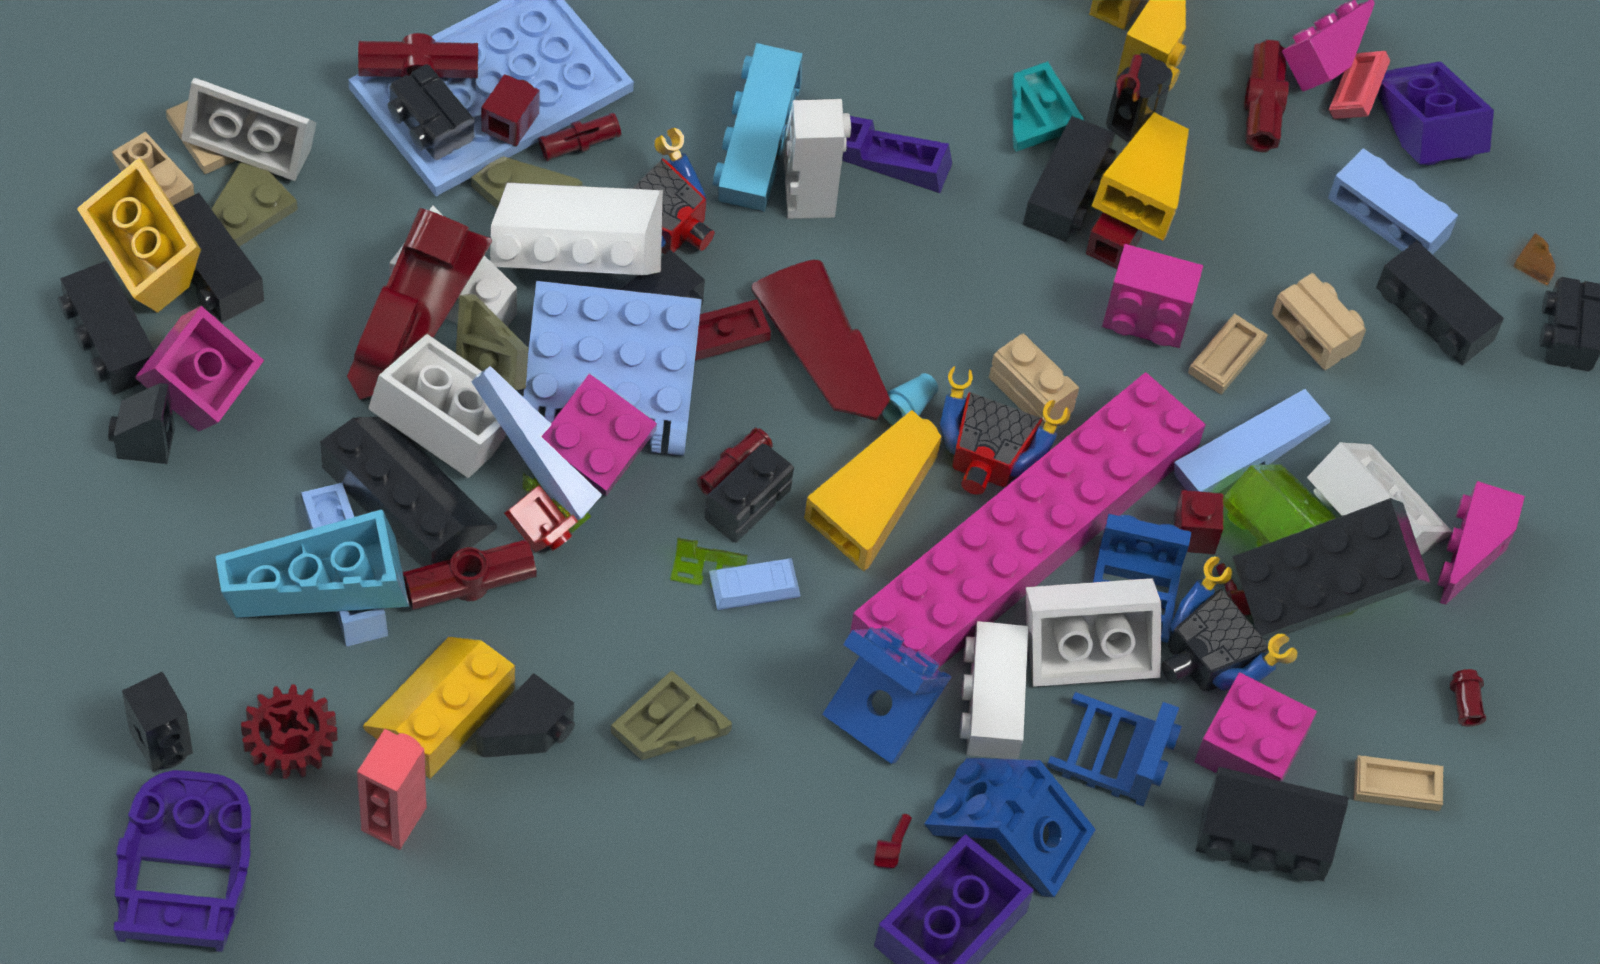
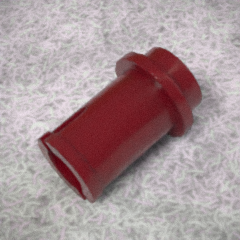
[1449,669,1486,727]

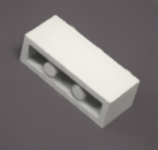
[960,621,1028,759]

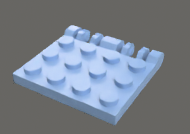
[523,281,702,456]

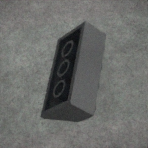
[320,417,497,567]

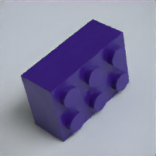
[874,834,1034,964]

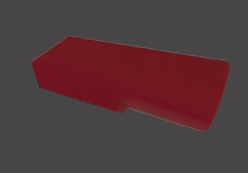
[347,208,492,400]
[751,259,890,421]

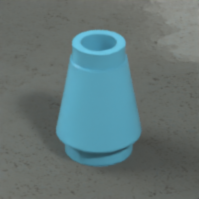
[882,373,939,425]

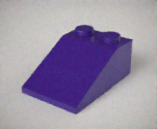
[1377,61,1494,165]

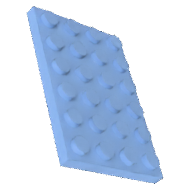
[348,0,634,196]

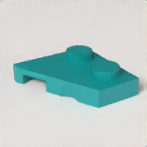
[1012,61,1084,152]

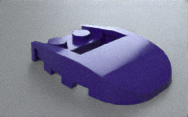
[114,770,251,952]

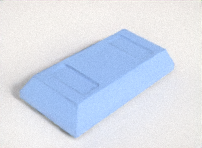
[709,558,801,610]

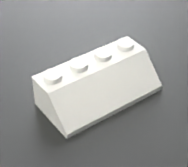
[490,183,663,275]

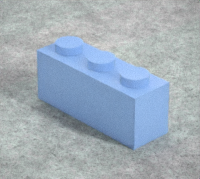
[1328,148,1458,255]

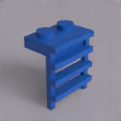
[1093,514,1191,643]
[1047,692,1182,807]

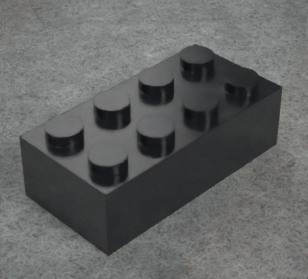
[1233,498,1430,639]

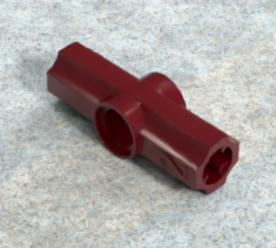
[358,33,478,78]
[1244,39,1289,153]
[402,539,537,610]

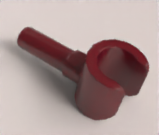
[1116,54,1142,101]
[1216,563,1251,615]
[874,814,912,868]

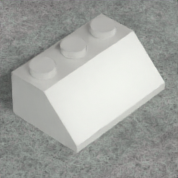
[181,78,316,181]
[368,334,506,478]
[1307,442,1452,555]
[1026,578,1161,687]

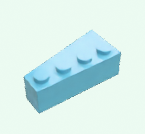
[713,43,803,212]
[215,509,409,618]

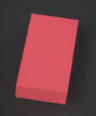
[1329,51,1390,119]

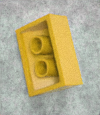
[77,158,201,313]
[363,637,515,779]

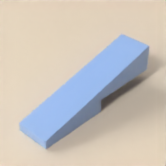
[471,366,602,520]
[1174,389,1330,493]
[301,483,388,647]

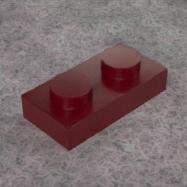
[695,299,771,361]

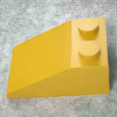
[1115,0,1187,91]

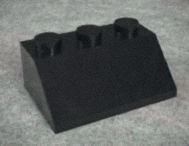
[1195,767,1349,882]

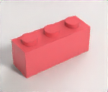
[357,729,427,850]

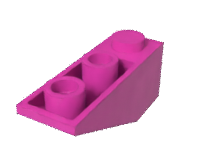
[1282,0,1375,92]
[1437,481,1525,605]

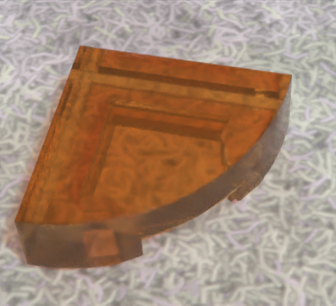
[1513,233,1556,286]

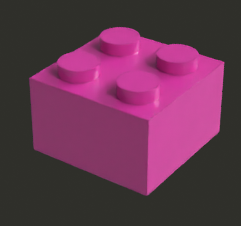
[1102,244,1204,349]
[135,306,264,432]
[541,373,657,496]
[1194,672,1317,782]

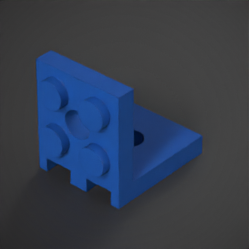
[822,626,951,764]
[924,758,1096,897]

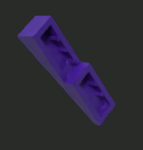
[842,116,952,193]

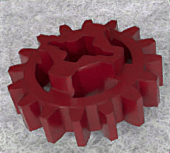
[241,684,338,779]

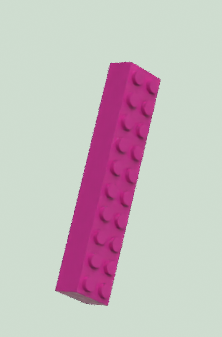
[850,372,1206,669]

